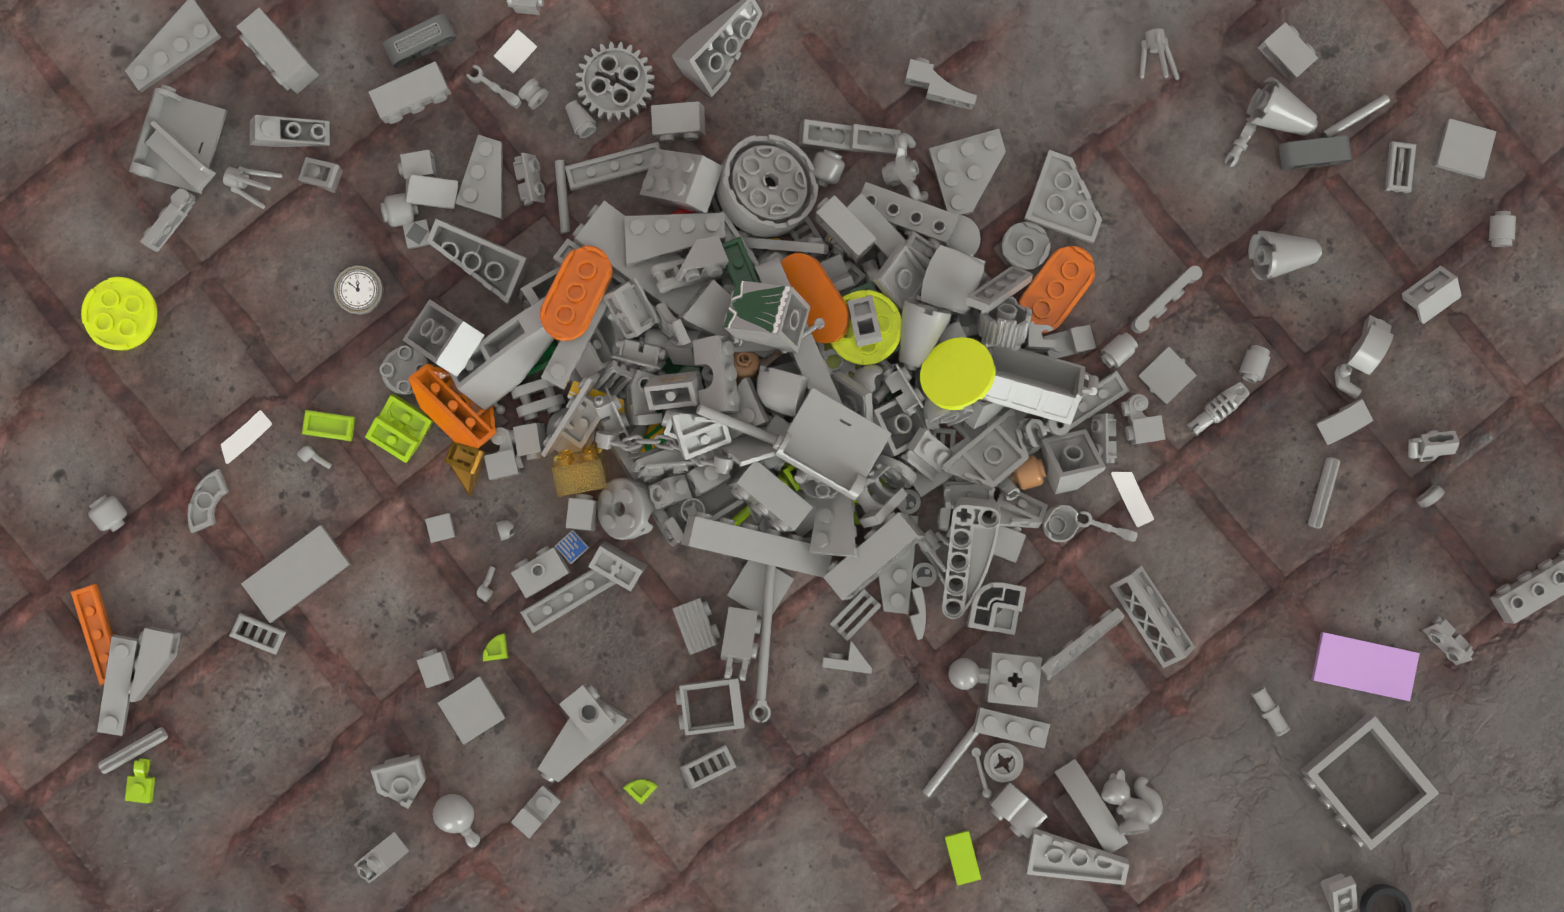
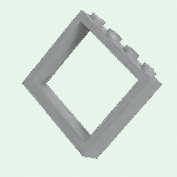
[1300,714,1439,850]

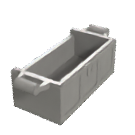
[982,345,1099,425]

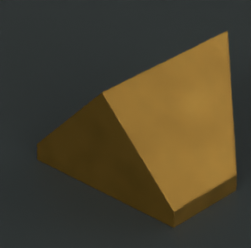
[444,441,489,498]

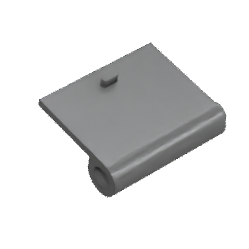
[129,85,228,194]
[772,387,892,501]

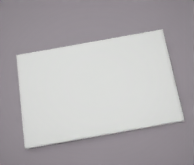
[494,29,537,73]

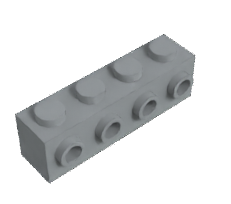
[861,182,958,247]
[1490,549,1564,624]

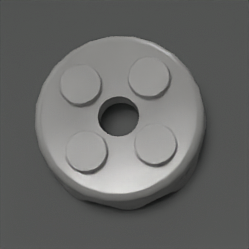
[597,478,655,540]

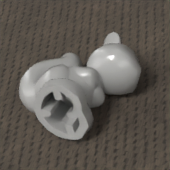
[1101,769,1163,836]

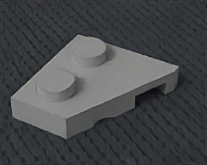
[990,490,1048,528]

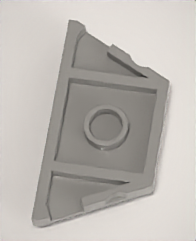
[941,408,1029,490]

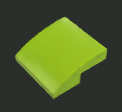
[365,394,434,463]

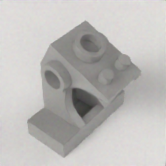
[625,366,666,425]
[857,462,907,528]

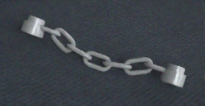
[595,431,734,474]

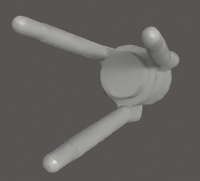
[1139,28,1179,80]
[223,166,283,209]
[917,529,965,584]

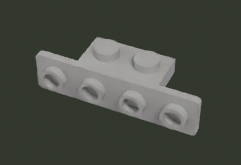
[541,372,603,457]

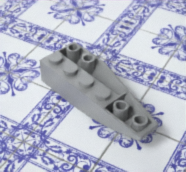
[449,297,555,410]

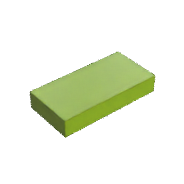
[302,410,356,441]
[944,830,981,886]

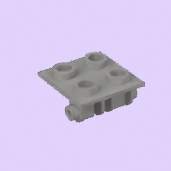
[636,460,694,483]

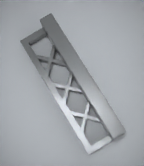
[1110,565,1195,668]

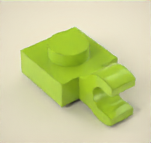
[125,758,155,803]

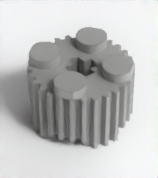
[977,296,1032,351]

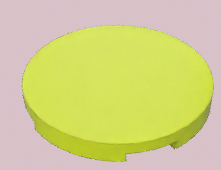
[81,277,157,351]
[831,290,902,365]
[920,337,996,410]

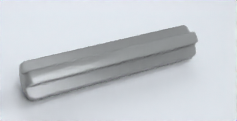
[1308,457,1340,529]
[98,727,168,774]

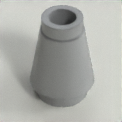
[565,100,597,138]

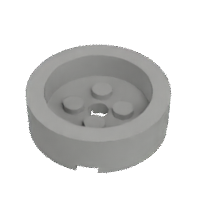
[716,134,818,237]

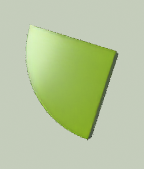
[483,633,509,661]
[623,779,658,804]

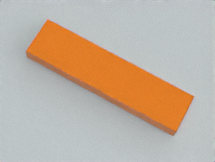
[71,584,113,685]

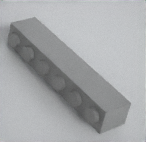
[681,512,832,577]

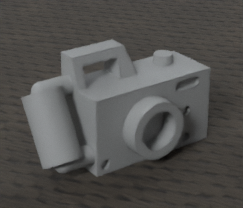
[1408,430,1460,462]

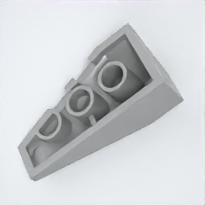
[672,0,763,97]

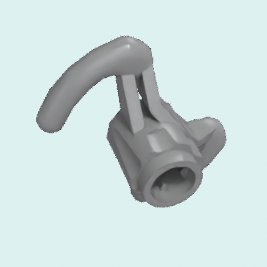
[882,132,929,203]

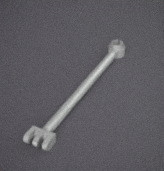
[749,536,786,723]

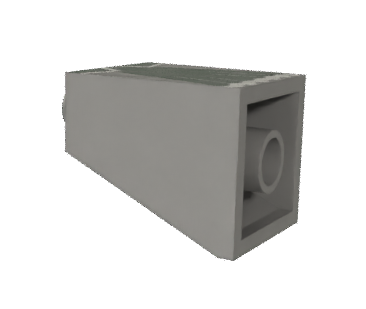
[724,280,811,353]

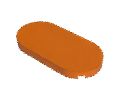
[540,245,613,341]
[1018,246,1095,334]
[781,253,851,343]

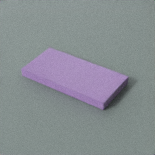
[1311,632,1420,701]

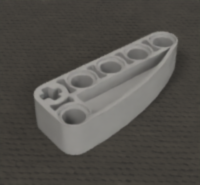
[942,497,1001,619]

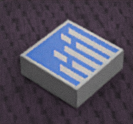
[555,530,590,564]

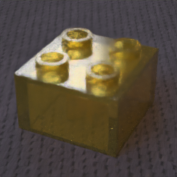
[551,445,609,497]

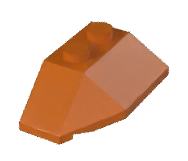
[408,363,496,449]

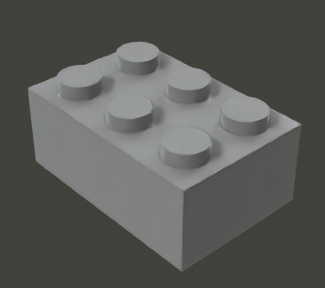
[236,8,319,94]
[639,149,723,213]
[403,299,484,376]
[726,461,813,532]

